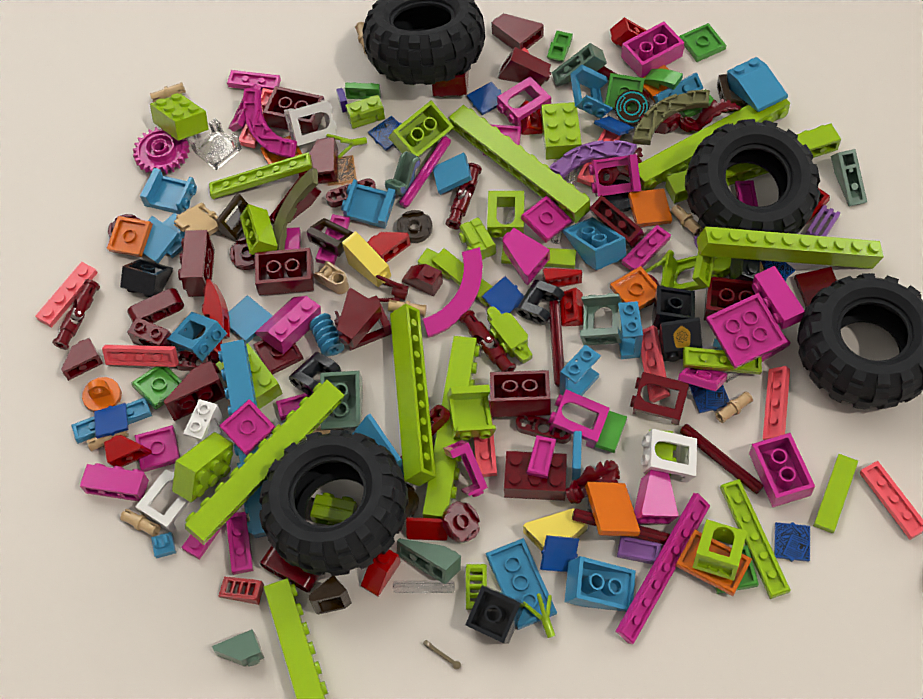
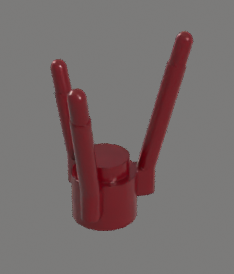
[369,275,409,302]

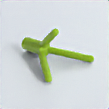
[326,134,367,158]
[645,250,674,277]
[523,593,555,638]

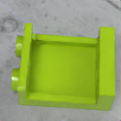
[447,385,496,440]

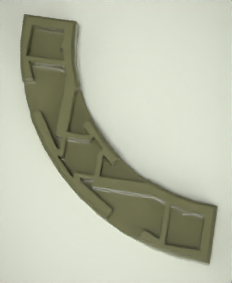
[632,90,710,145]
[273,167,318,251]

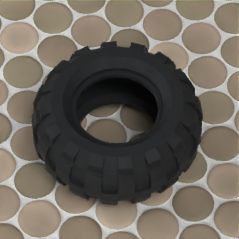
[362,0,485,85]
[685,119,820,234]
[797,273,923,409]
[259,429,409,576]

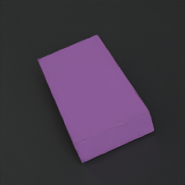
[617,536,662,564]

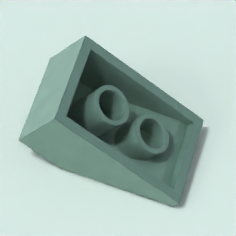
[320,371,363,430]

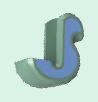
[385,151,421,196]

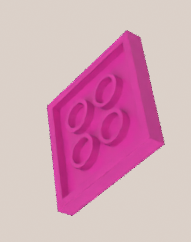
[706,293,788,369]

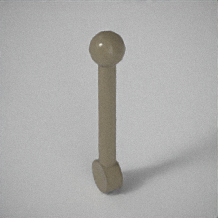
[423,640,461,669]

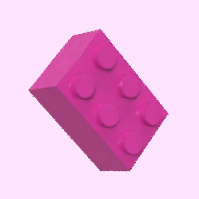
[621,21,684,78]
[749,433,815,507]

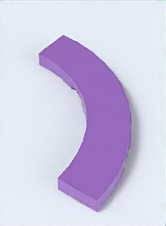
[549,140,637,179]

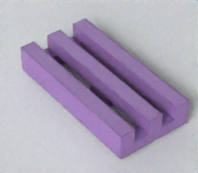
[806,205,841,236]

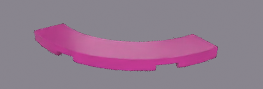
[243,88,297,158]
[423,247,483,338]

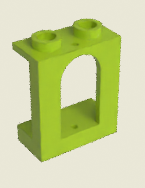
[487,191,525,238]
[661,252,715,291]
[692,519,747,581]

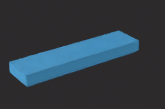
[71,398,152,444]

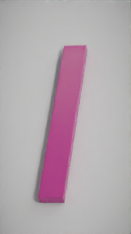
[615,493,710,644]

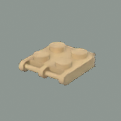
[174,202,227,236]

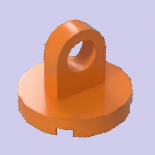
[82,377,122,412]

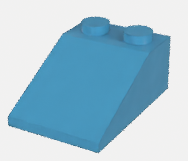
[727,57,788,112]
[563,217,626,270]
[564,556,636,612]

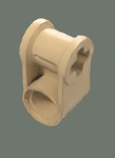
[313,261,349,294]

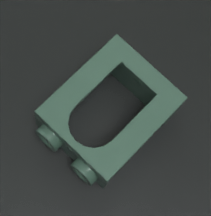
[580,293,623,345]

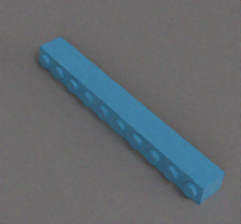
[218,339,268,538]

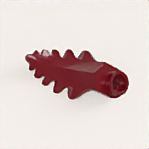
[679,99,741,132]
[598,147,643,186]
[566,460,620,504]

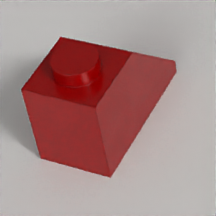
[610,17,646,47]
[367,232,411,263]
[104,435,152,467]
[361,549,401,597]

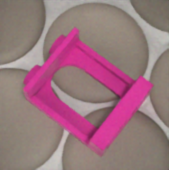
[497,77,551,126]
[589,154,641,197]
[548,389,610,449]
[443,440,488,497]

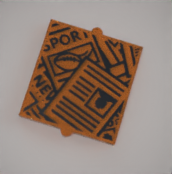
[328,155,357,186]

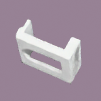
[284,100,337,146]
[183,399,225,447]
[641,429,697,483]
[135,469,200,533]

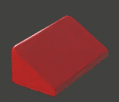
[519,100,543,135]
[560,287,584,326]
[406,517,448,541]

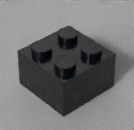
[465,585,525,643]

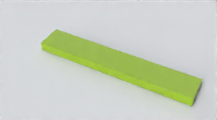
[209,152,312,199]
[720,479,791,599]

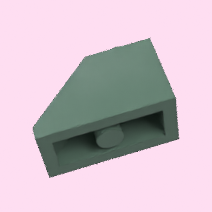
[212,629,264,667]

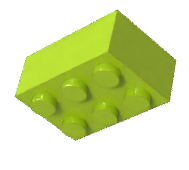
[150,93,209,141]
[388,100,454,158]
[541,102,582,160]
[216,343,283,409]
[172,432,234,502]

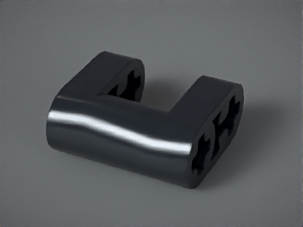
[515,280,565,325]
[289,352,341,396]

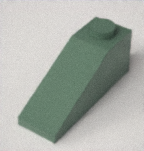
[552,43,607,86]
[831,149,867,206]
[397,538,461,584]

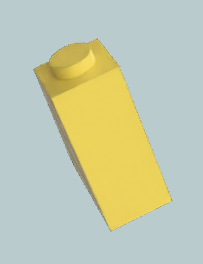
[342,231,391,287]
[523,508,588,551]

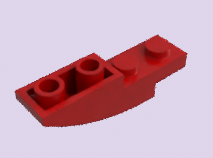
[202,279,230,354]

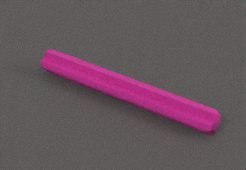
[399,136,451,208]

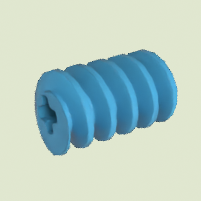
[309,313,345,356]

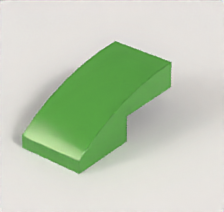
[547,30,573,62]
[644,69,683,90]
[595,411,627,453]

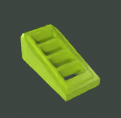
[466,564,487,610]

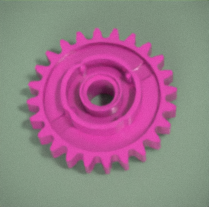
[133,127,190,175]

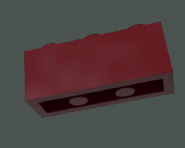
[589,195,645,249]

